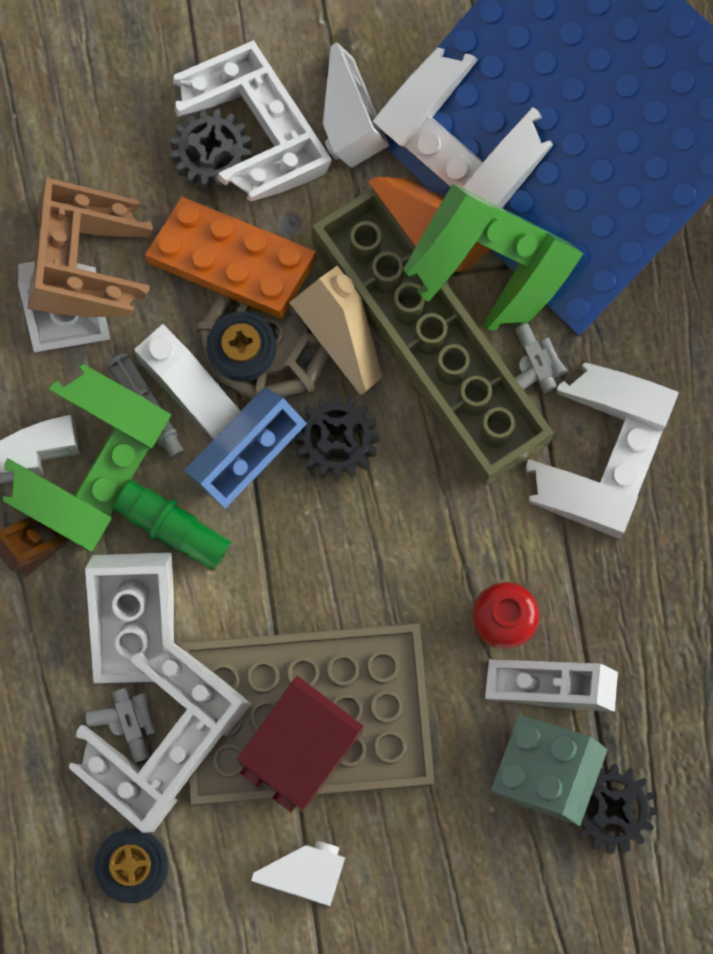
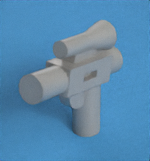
[515,323,568,393]
[86,688,156,764]

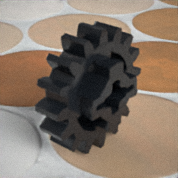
[294,395,379,481]
[570,764,658,854]

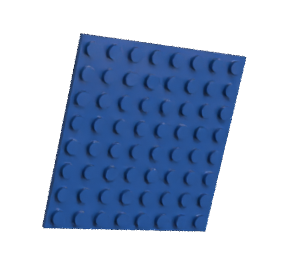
[384,0,713,336]

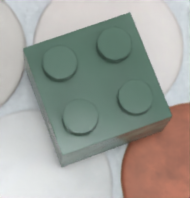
[491,715,608,826]

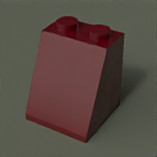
[237,675,363,813]

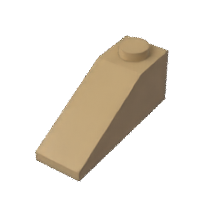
[289,266,383,395]

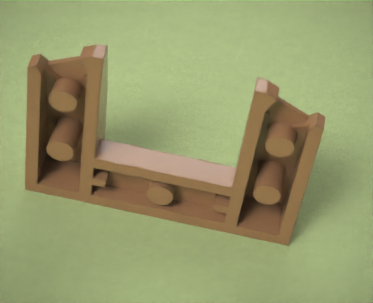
[27,177,153,317]

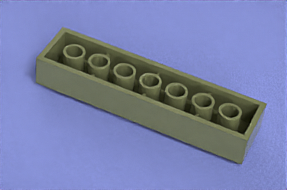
[312,187,554,486]

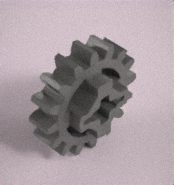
[170,108,252,191]

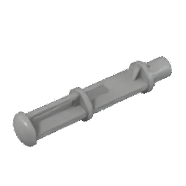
[109,353,184,459]

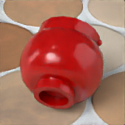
[472,582,540,650]

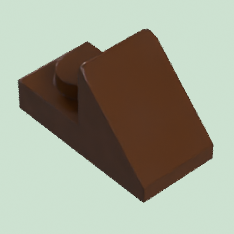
[0,517,70,576]

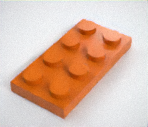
[145,197,317,319]

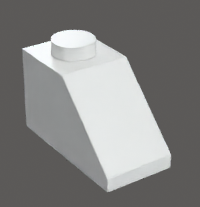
[251,840,345,906]

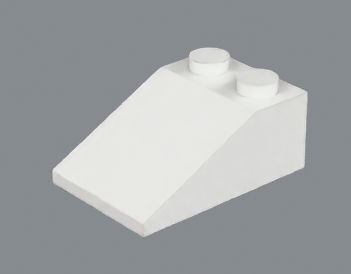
[85,553,174,683]

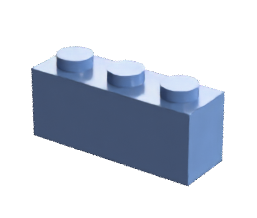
[184,387,307,509]

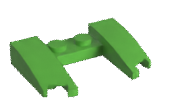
[403,183,584,330]
[2,364,172,552]

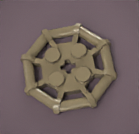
[196,284,331,400]

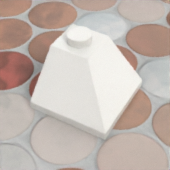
[18,261,110,352]

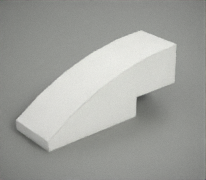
[0,415,80,483]

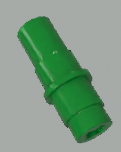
[113,480,232,572]

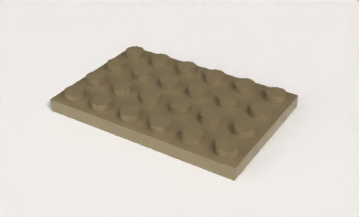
[181,623,435,806]

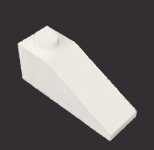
[323,43,389,168]
[134,324,240,439]
[485,659,618,712]

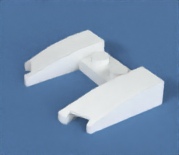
[172,40,332,201]
[372,47,553,208]
[526,362,679,539]
[69,639,251,833]

